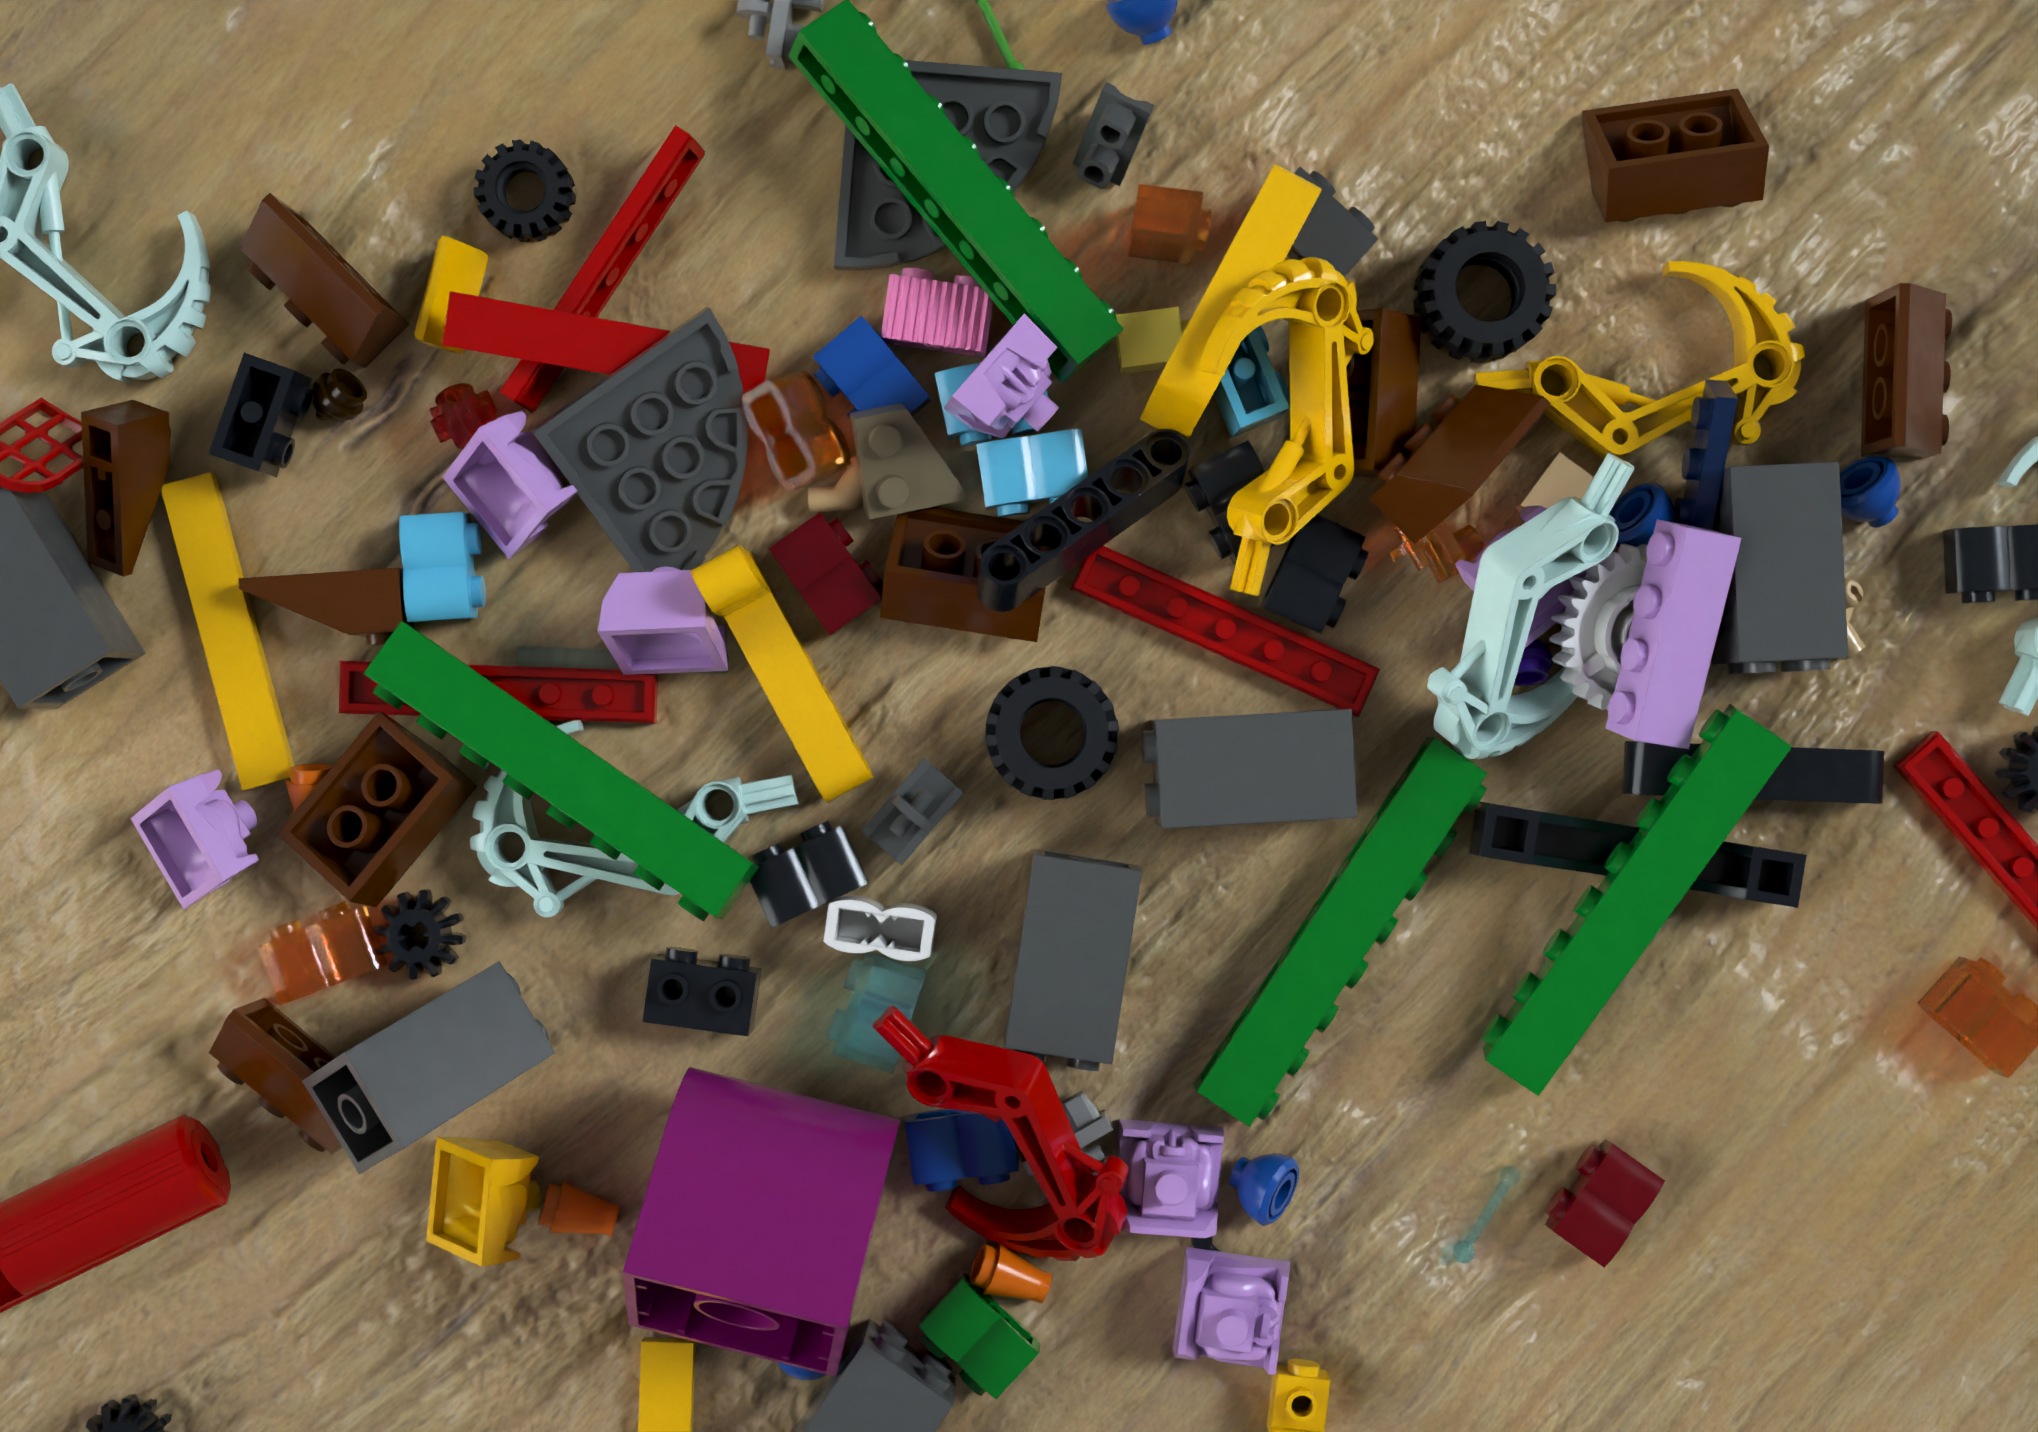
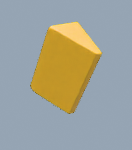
[414,235,488,354]

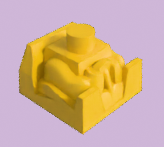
[426,1137,541,1267]

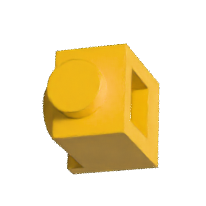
[1267,1359,1331,1432]

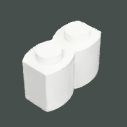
[823,896,937,961]

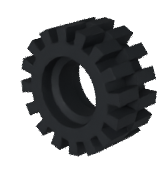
[474,139,576,242]

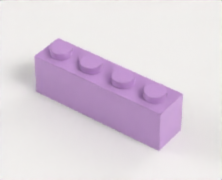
[1605,519,1742,749]

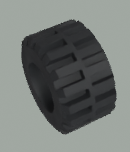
[1413,221,1556,363]
[985,666,1119,800]

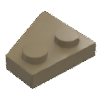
[850,403,967,520]

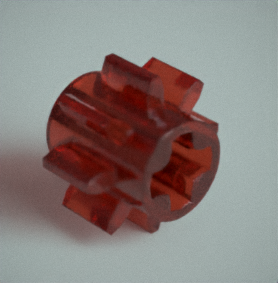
[429,383,497,449]

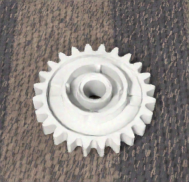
[1549,543,1647,710]

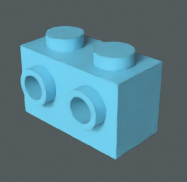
[1213,325,1290,438]

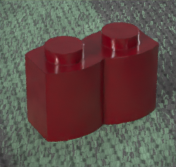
[769,512,883,636]
[1545,1139,1665,1268]

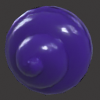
[1514,639,1553,686]

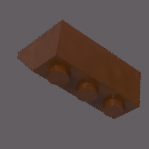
[1582,88,1769,223]
[240,193,410,368]
[1861,283,1952,459]
[1346,308,1422,478]
[1369,385,1551,544]
[880,507,1052,642]
[276,711,477,907]
[209,998,343,1154]

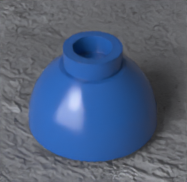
[1106,0,1178,45]
[1840,456,1901,528]
[1609,483,1675,547]
[1229,1153,1299,1226]

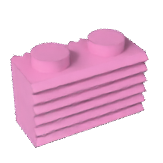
[881,268,994,358]

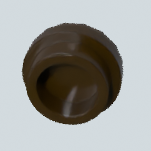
[312,368,367,422]

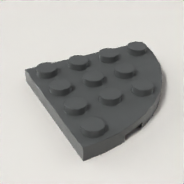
[834,60,1062,270]
[532,307,748,572]

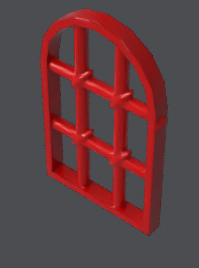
[0,398,83,493]

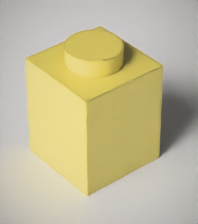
[1115,306,1190,375]

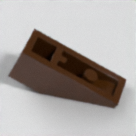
[81,400,171,577]
[238,568,414,646]

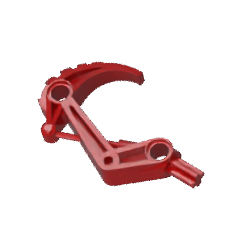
[872,1005,1129,1261]

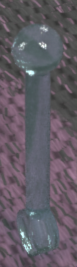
[1453,1166,1521,1263]

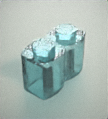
[827,951,927,1074]

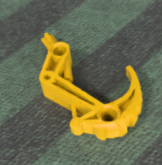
[1198,257,1374,596]
[1473,261,1806,459]

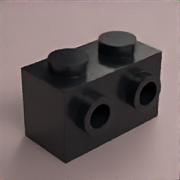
[208,353,313,477]
[642,947,762,1036]

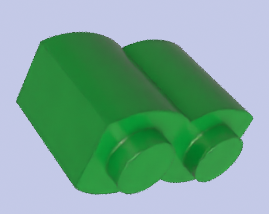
[919,1273,1041,1399]

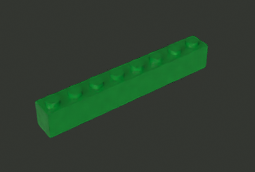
[788,0,1123,383]
[363,621,759,921]
[1481,704,1792,1096]
[1193,737,1488,1127]

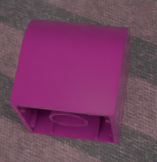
[623,1067,900,1377]

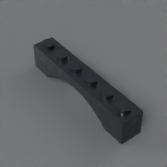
[1469,802,1807,908]

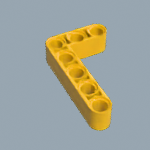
[1139,164,1322,441]
[690,544,874,803]

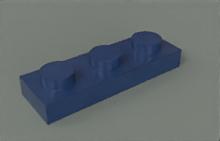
[1674,379,1738,530]

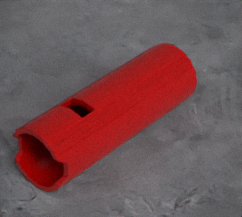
[0,1114,231,1313]

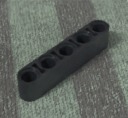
[977,429,1191,612]
[1623,741,1884,804]

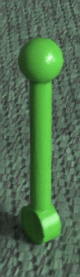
[975,0,1025,70]

